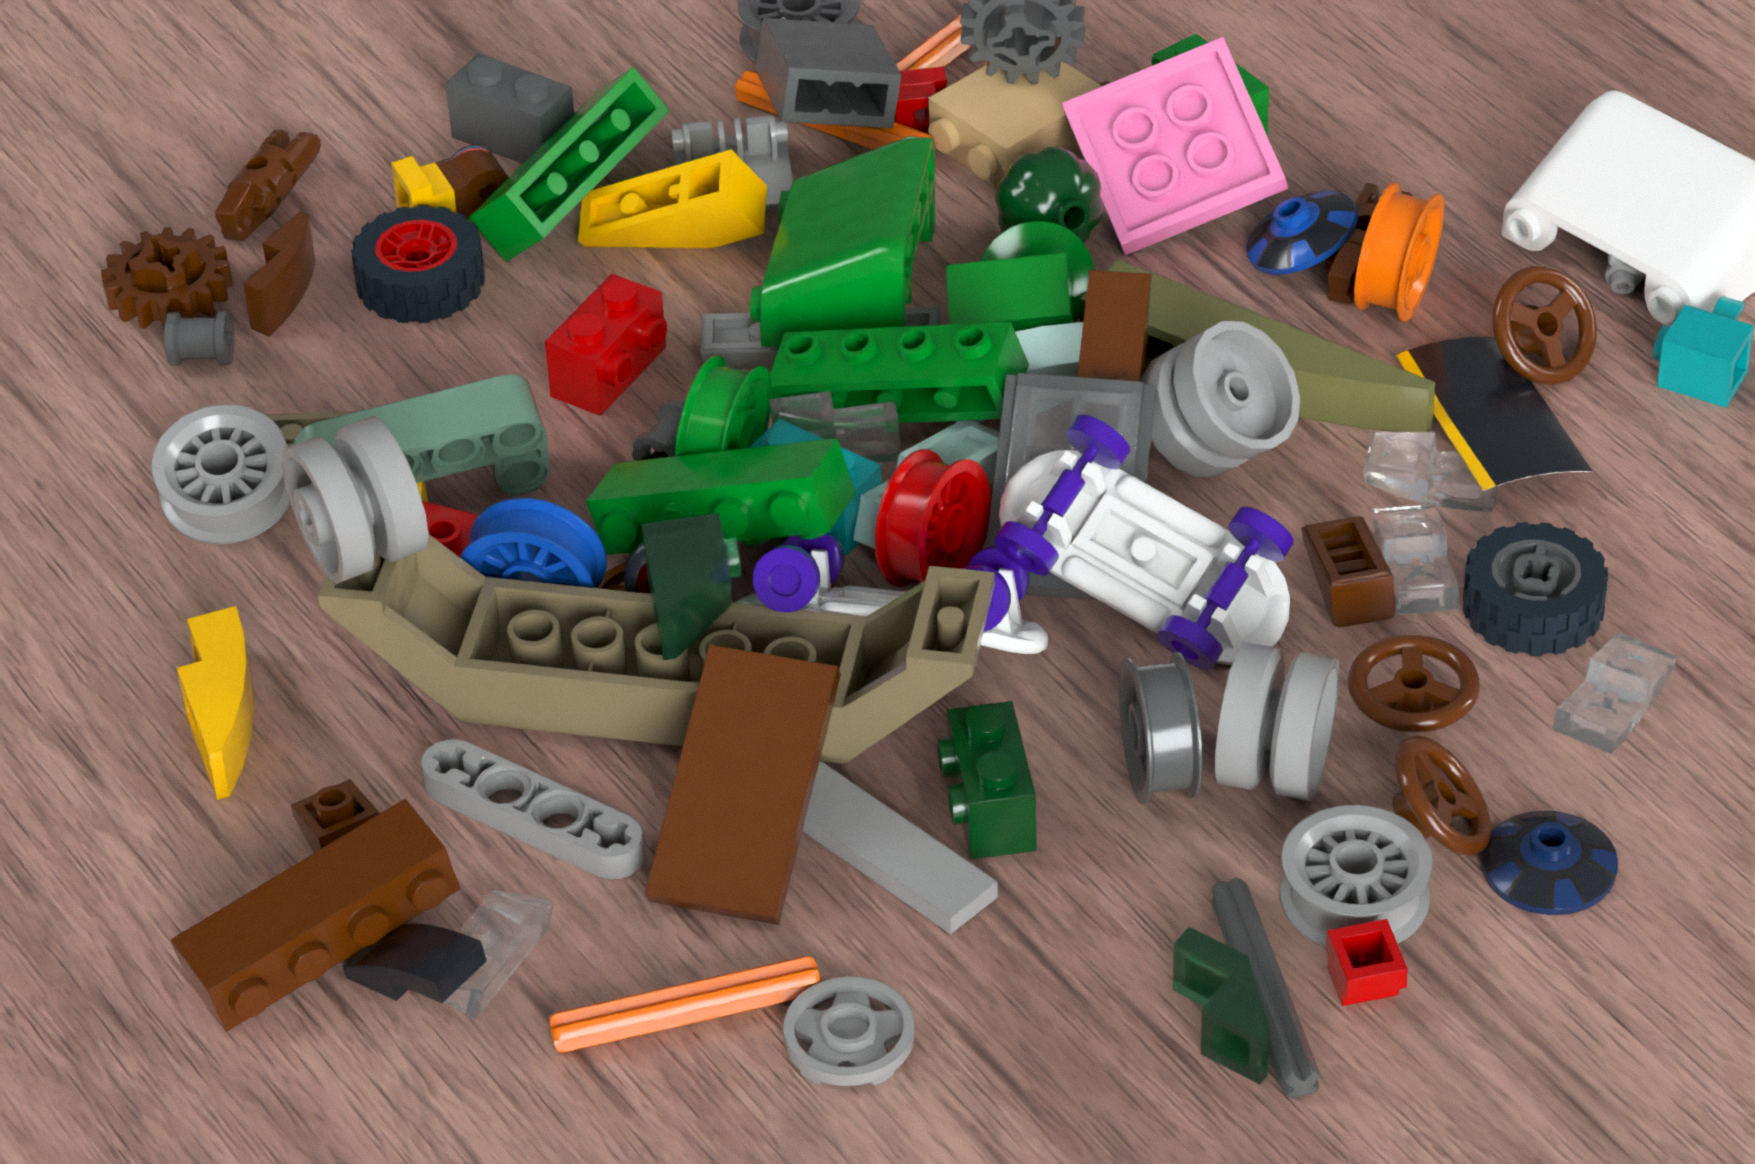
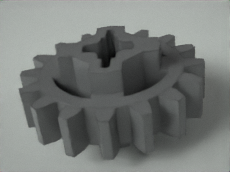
[960,0,1086,84]

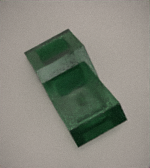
[1173,927,1269,1085]

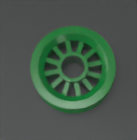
[675,355,772,456]

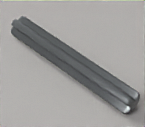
[1211,878,1320,1099]

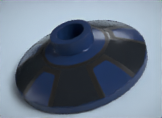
[1481,811,1618,915]

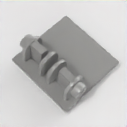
[671,114,793,210]

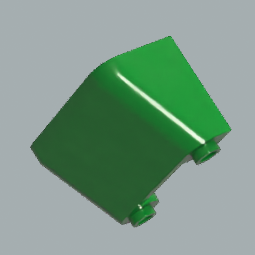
[750,136,936,347]

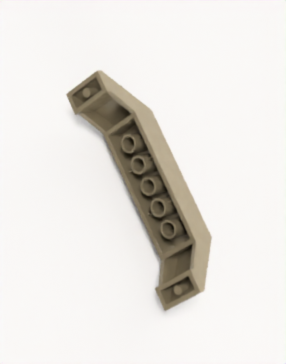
[318,535,995,764]

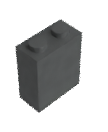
[756,18,901,128]

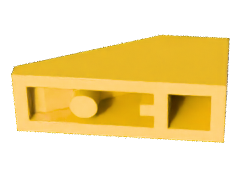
[578,149,767,248]

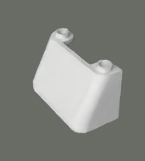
[1501,90,1755,326]

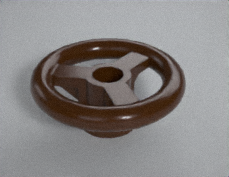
[1493,265,1597,385]
[1348,634,1480,732]
[1392,736,1491,856]

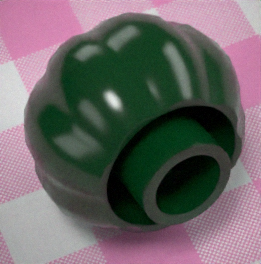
[995,146,1104,244]

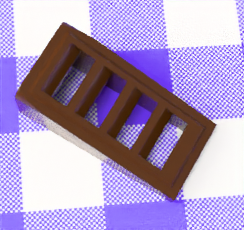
[1301,516,1396,627]

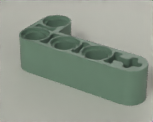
[294,374,550,495]

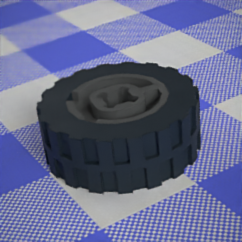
[1463,522,1608,656]

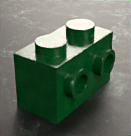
[937,701,1036,860]

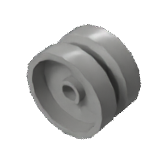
[1141,321,1300,477]
[282,415,429,584]
[1215,641,1339,801]

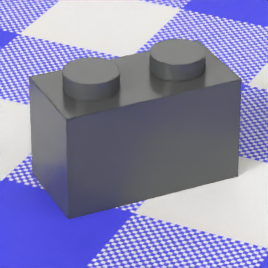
[445,53,574,164]

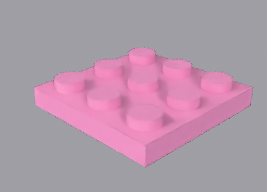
[1062,37,1289,256]

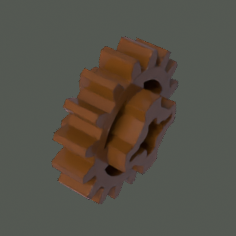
[101,227,233,330]

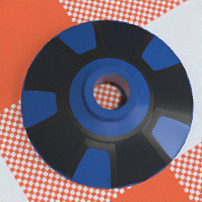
[1246,191,1358,275]

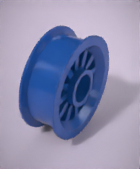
[460,498,607,588]

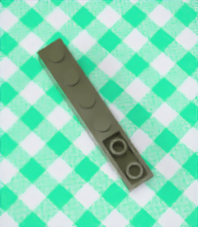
[1080,259,1435,435]

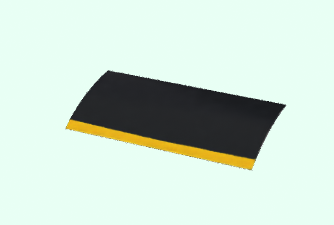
[1396,336,1593,491]

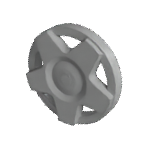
[783,976,915,1086]

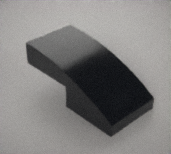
[343,923,487,1004]

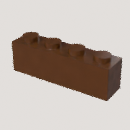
[170,798,460,1032]

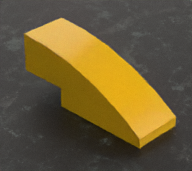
[177,606,255,800]

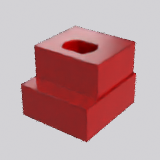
[894,66,947,134]
[1326,919,1408,1006]

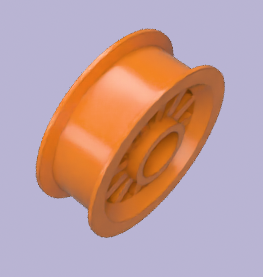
[1354,182,1444,322]

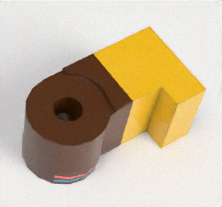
[391,144,509,220]

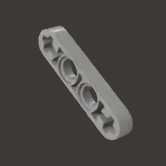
[421,739,645,879]

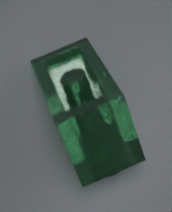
[641,513,741,661]

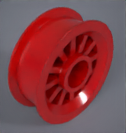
[875,449,991,587]

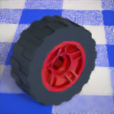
[351,205,485,324]

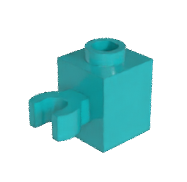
[1653,295,1754,408]

